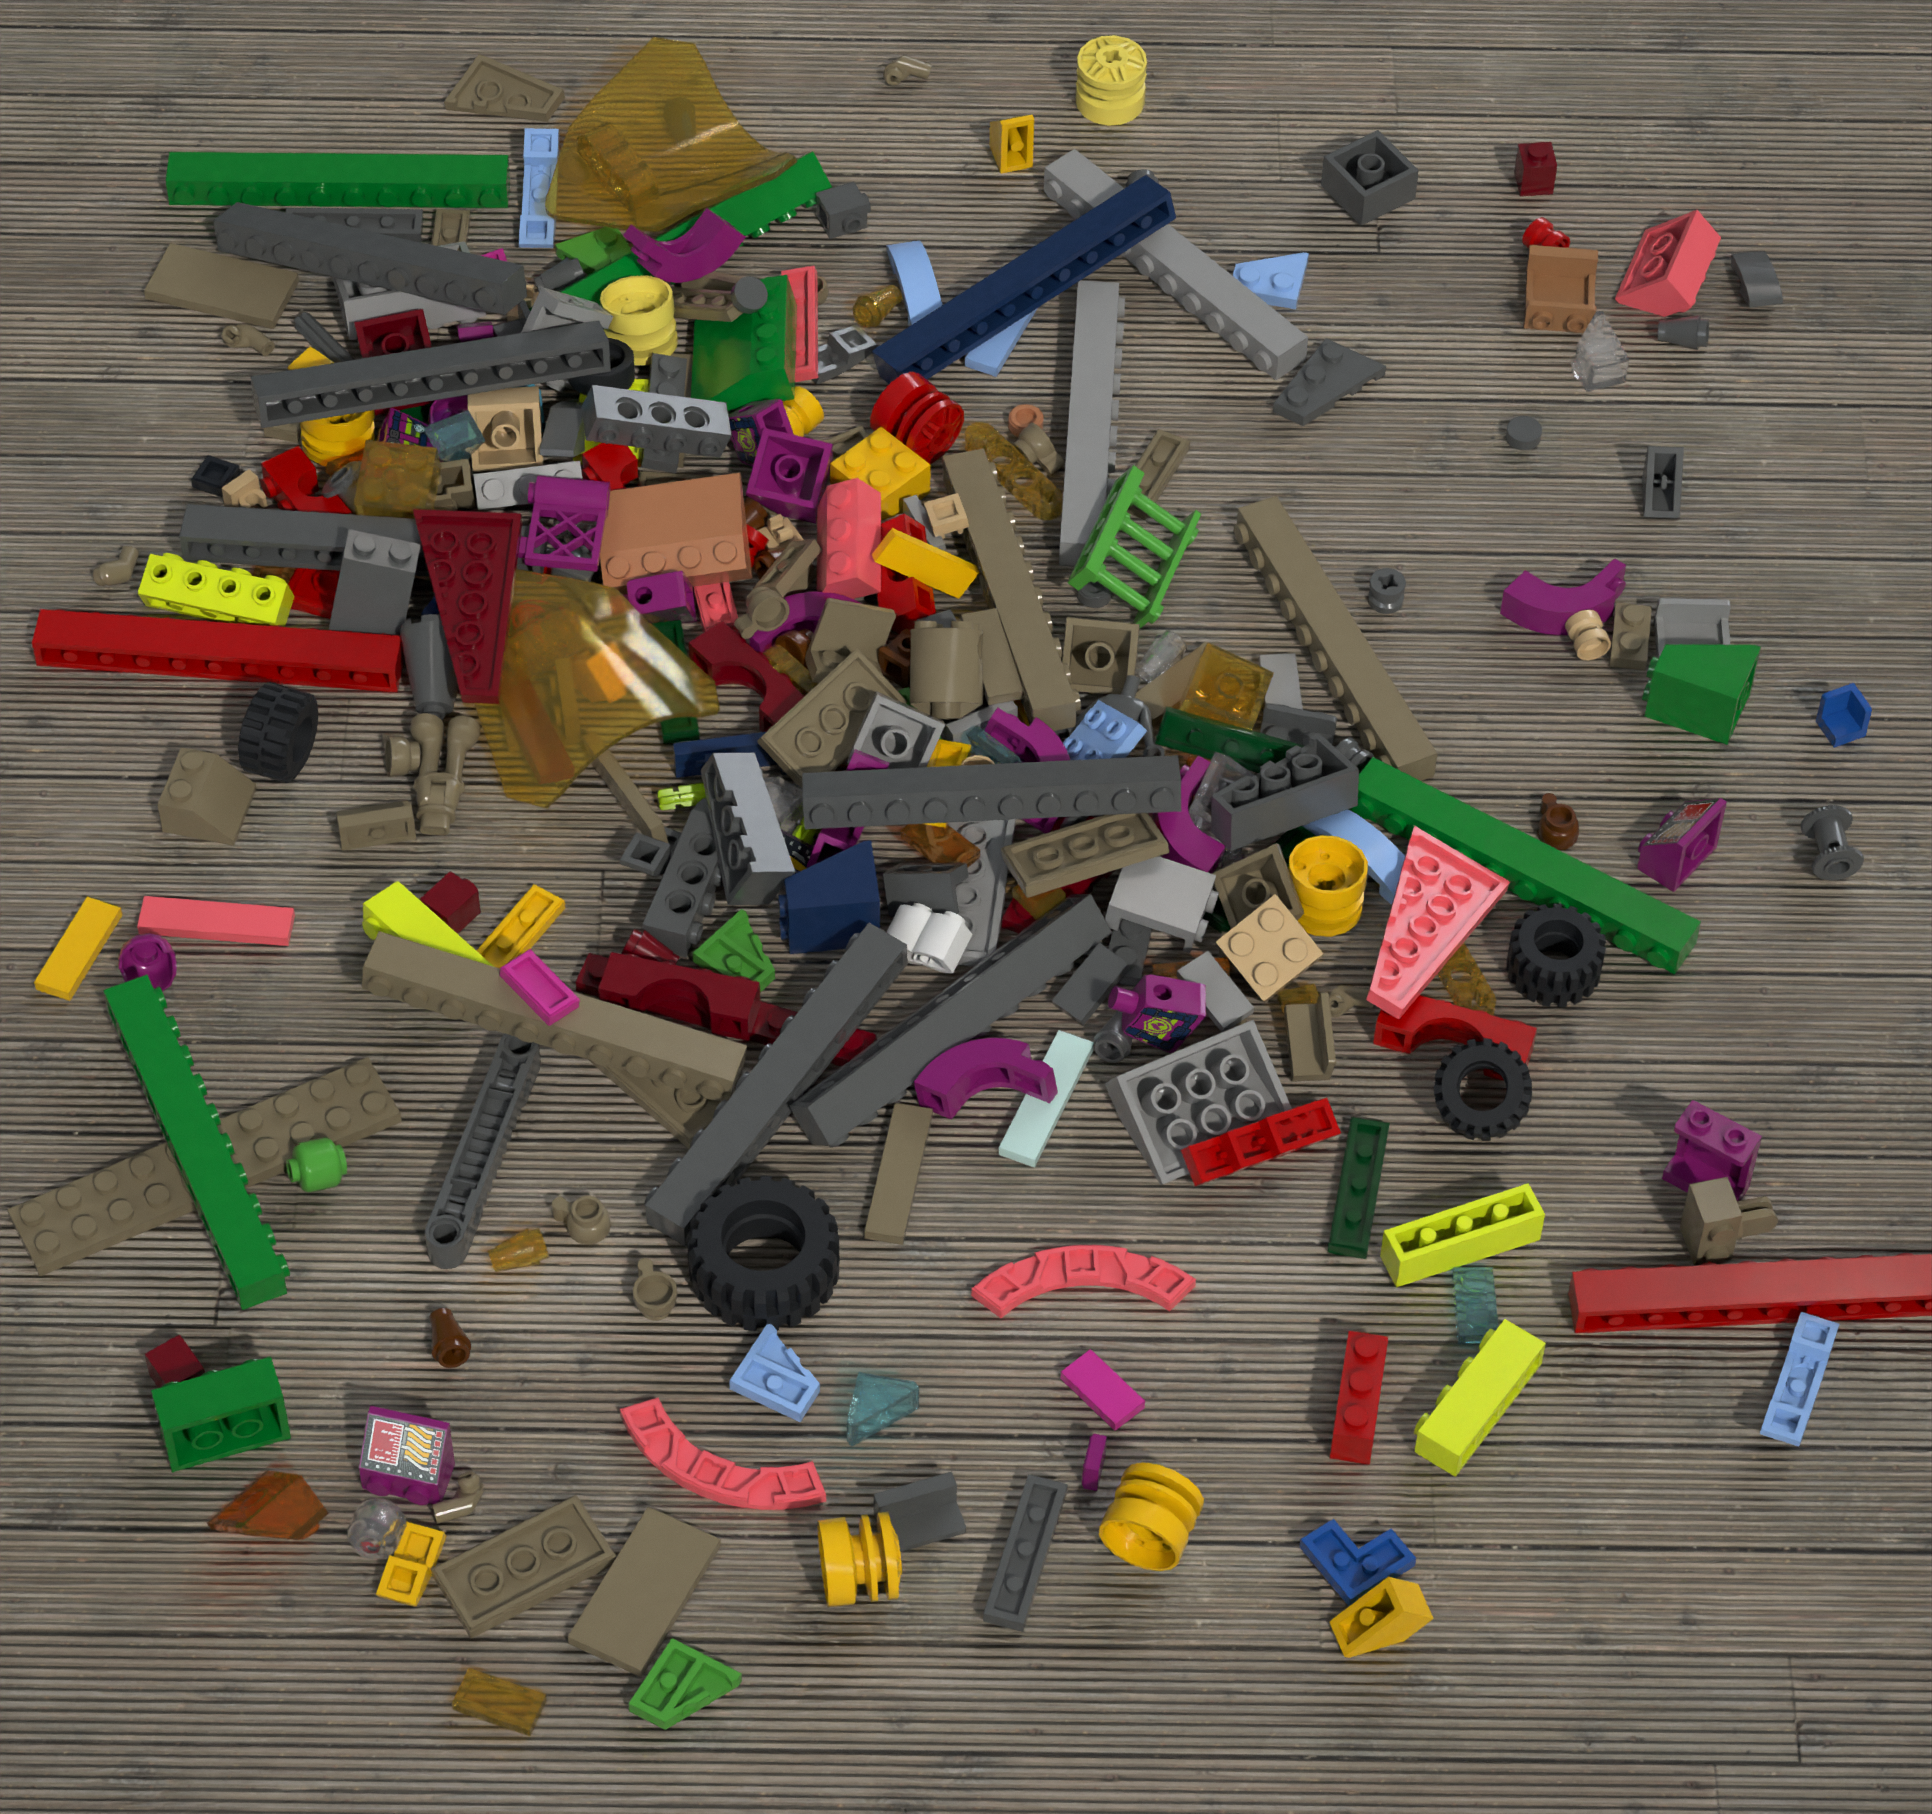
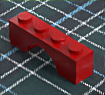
[1373,995,1537,1081]

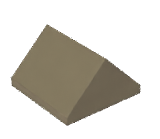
[1062,617,1140,695]
[1212,844,1304,929]

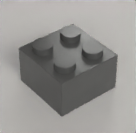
[1321,130,1419,226]

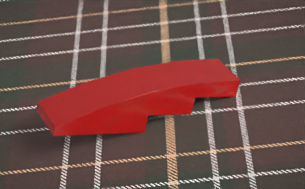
[1181,1097,1341,1187]

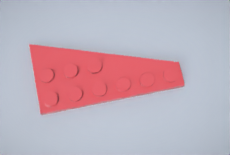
[1366,826,1510,1019]

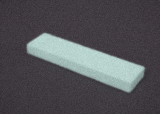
[999,1030,1094,1168]

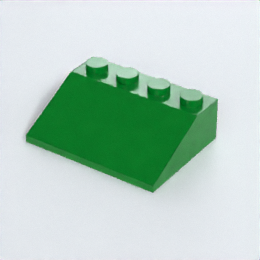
[691,275,797,410]

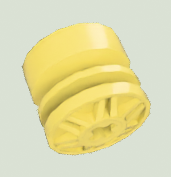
[1075,35,1147,126]
[600,276,678,365]

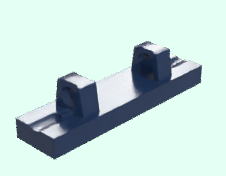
[673,732,787,778]

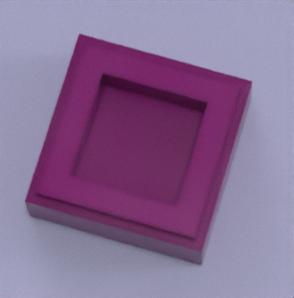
[457,321,494,342]
[1082,1433,1107,1491]

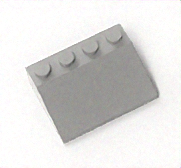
[333,241,486,341]
[1105,1020,1292,1185]

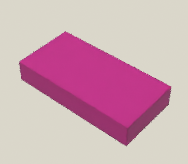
[499,949,580,1026]
[1060,1349,1145,1431]

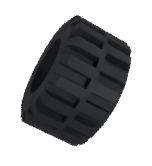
[238,682,318,783]
[1506,904,1606,1007]
[1434,1038,1532,1141]

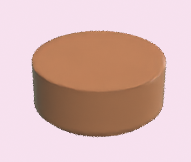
[1008,404,1043,437]

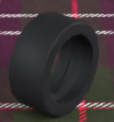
[569,338,635,396]

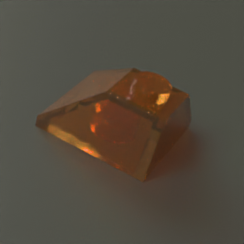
[207,1470,329,1540]

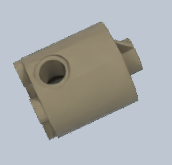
[910,621,983,720]

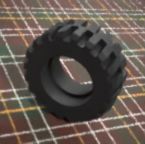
[687,1176,840,1331]

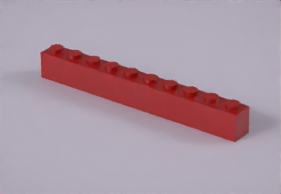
[32,609,404,693]
[1568,1253,1932,1334]

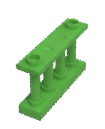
[1067,465,1201,629]

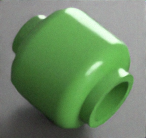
[286,1137,347,1193]

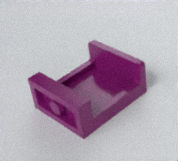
[1662,1100,1762,1201]

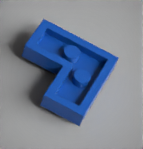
[1300,1519,1416,1606]

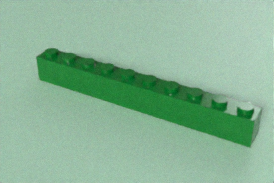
[529,151,832,312]
[166,152,510,208]
[1349,757,1701,974]
[103,975,290,1310]

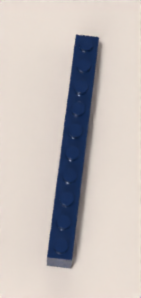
[872,175,1176,384]

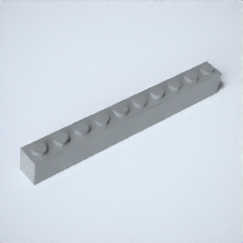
[1044,149,1308,380]
[1059,281,1126,567]

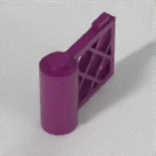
[518,475,610,572]

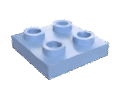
[1063,700,1147,760]

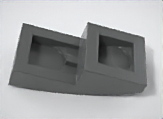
[1731,251,1783,307]
[812,324,877,384]

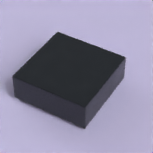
[191,455,240,498]

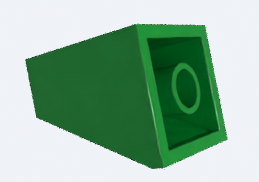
[1642,644,1761,745]

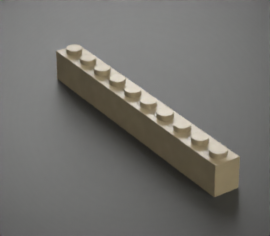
[942,448,1081,731]
[1234,496,1438,781]
[362,931,747,1101]

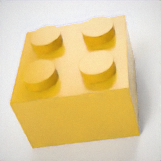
[830,427,931,520]

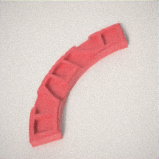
[971,1245,1196,1318]
[620,1397,826,1510]

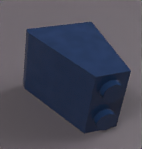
[778,840,880,954]

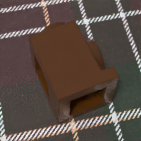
[879,628,911,688]

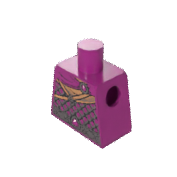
[609,571,697,627]

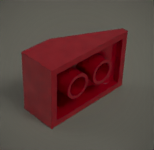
[354,309,434,415]

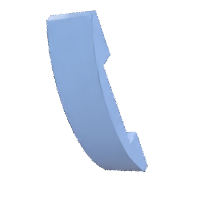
[519,128,559,248]
[886,240,942,326]
[1303,809,1405,905]
[1760,1312,1839,1447]

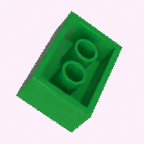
[151,1356,291,1472]

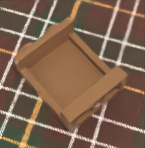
[1524,245,1598,334]

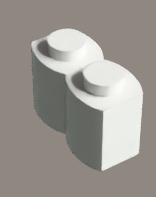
[886,903,973,973]

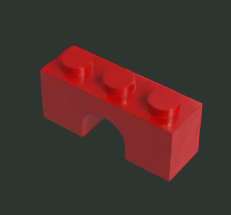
[581,443,638,491]
[260,446,352,514]
[877,514,936,634]
[1329,1331,1389,1465]

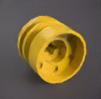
[300,410,375,468]
[1288,835,1368,937]
[1099,1462,1204,1571]
[817,1512,902,1608]

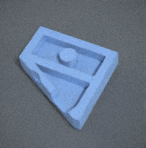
[1233,252,1309,310]
[729,1324,820,1422]

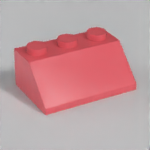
[1615,210,1721,317]
[817,478,881,599]

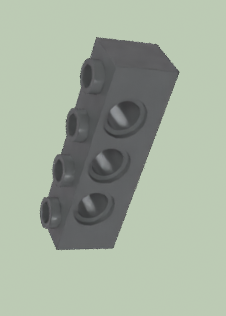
[581,385,732,458]
[642,809,723,958]

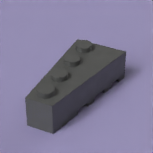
[1211,732,1359,851]
[701,753,795,905]

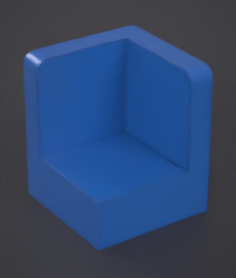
[1816,683,1872,748]

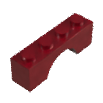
[689,621,807,732]
[598,952,761,1041]

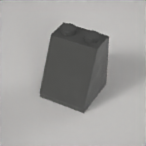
[328,529,421,636]

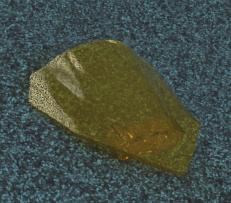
[545,37,797,232]
[474,569,720,809]

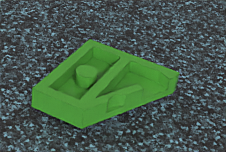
[555,224,631,275]
[693,909,775,993]
[629,1638,742,1730]

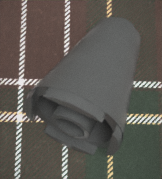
[400,614,459,720]

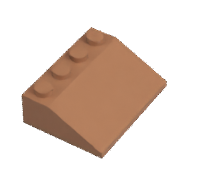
[600,473,753,596]

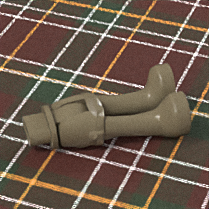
[410,713,481,836]

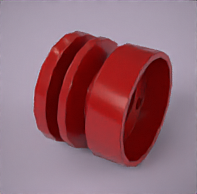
[870,372,964,464]

